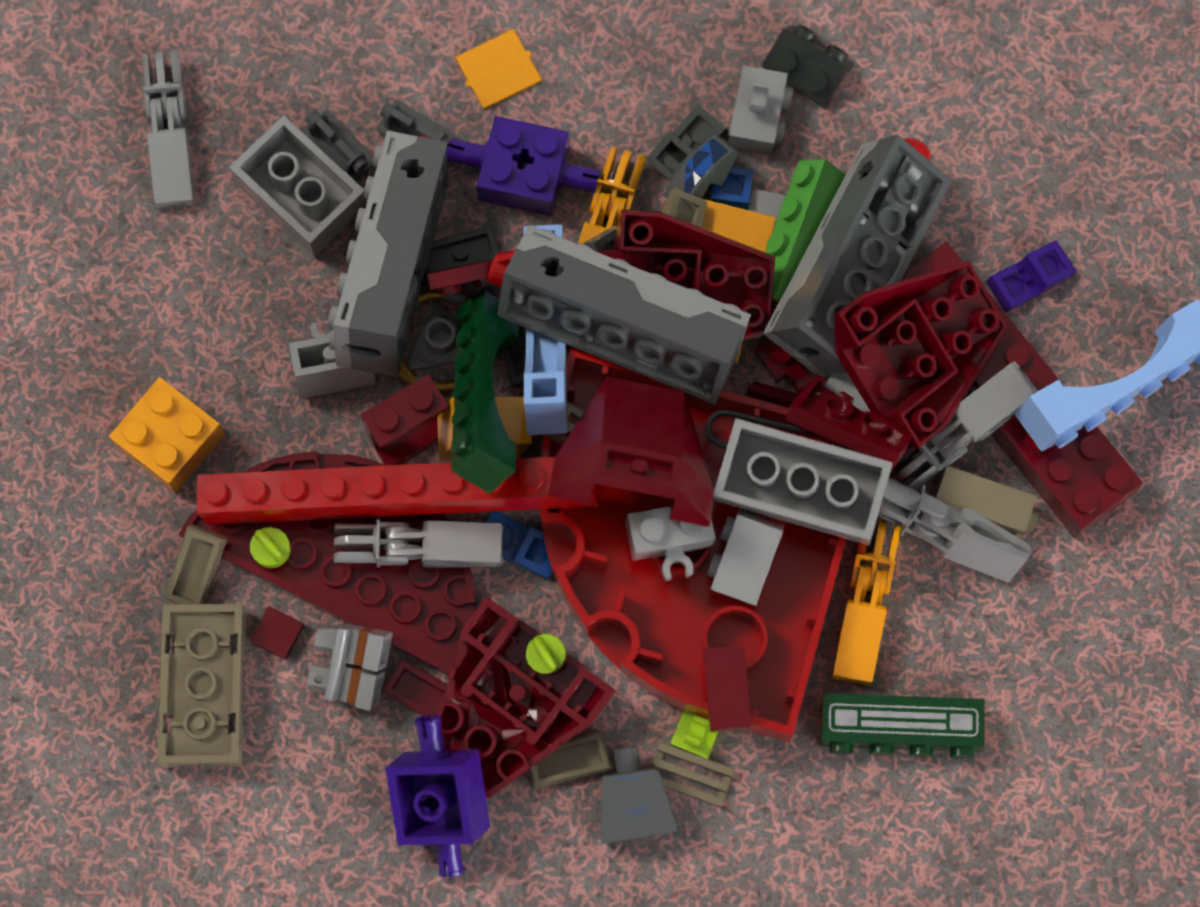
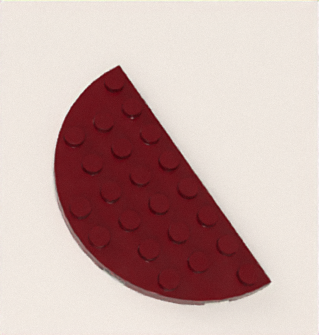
[179,452,476,675]

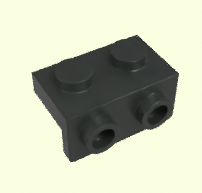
[761,24,854,106]

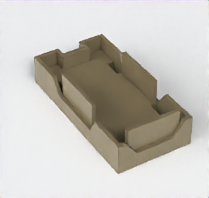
[157,604,246,768]

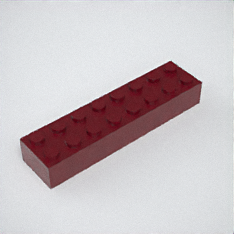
[901,242,1143,539]

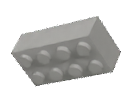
[713,418,893,545]

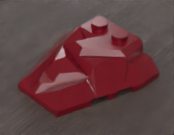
[436,596,616,799]

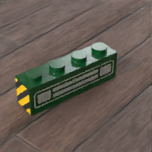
[819,693,985,759]

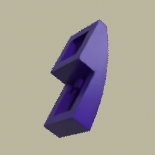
[986,240,1077,313]

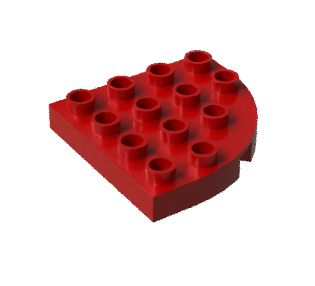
[540,348,865,743]

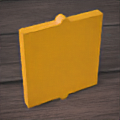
[455,29,542,110]

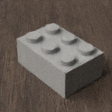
[229,115,367,258]

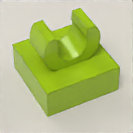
[670,711,719,759]

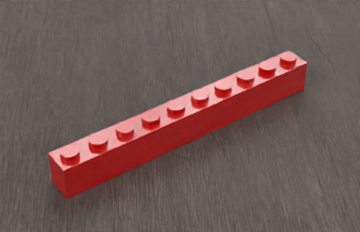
[196,457,600,525]

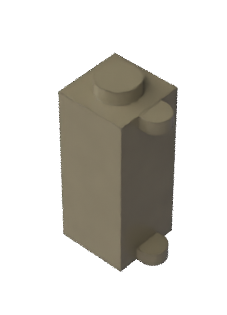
[935,466,1040,540]

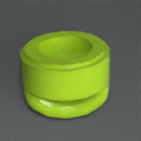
[250,527,291,568]
[526,634,567,674]

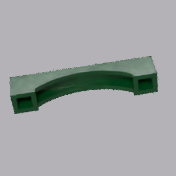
[450,289,519,494]

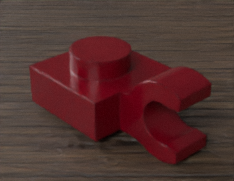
[755,340,811,394]

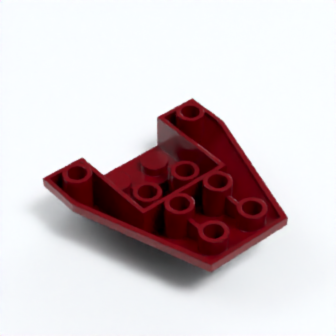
[614,210,775,341]
[834,261,1008,448]
[548,376,714,527]

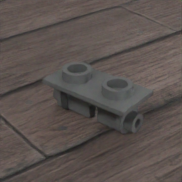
[375,99,459,147]
[301,109,374,181]

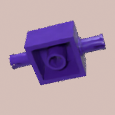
[448,116,601,217]
[385,714,490,878]

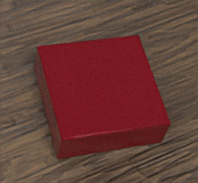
[250,606,305,660]

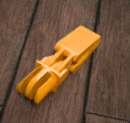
[578,146,647,244]
[832,519,901,687]

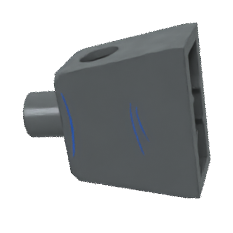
[600,746,678,844]

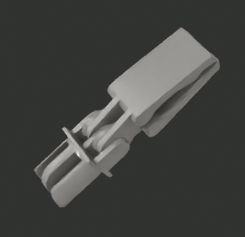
[142,50,195,209]
[892,361,1038,491]
[878,477,1031,583]
[333,520,503,568]

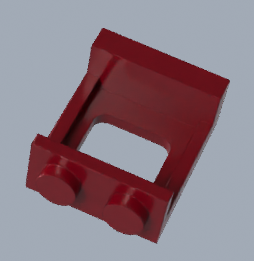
[360,374,450,465]

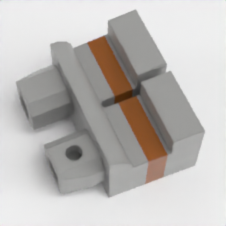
[307,624,393,711]

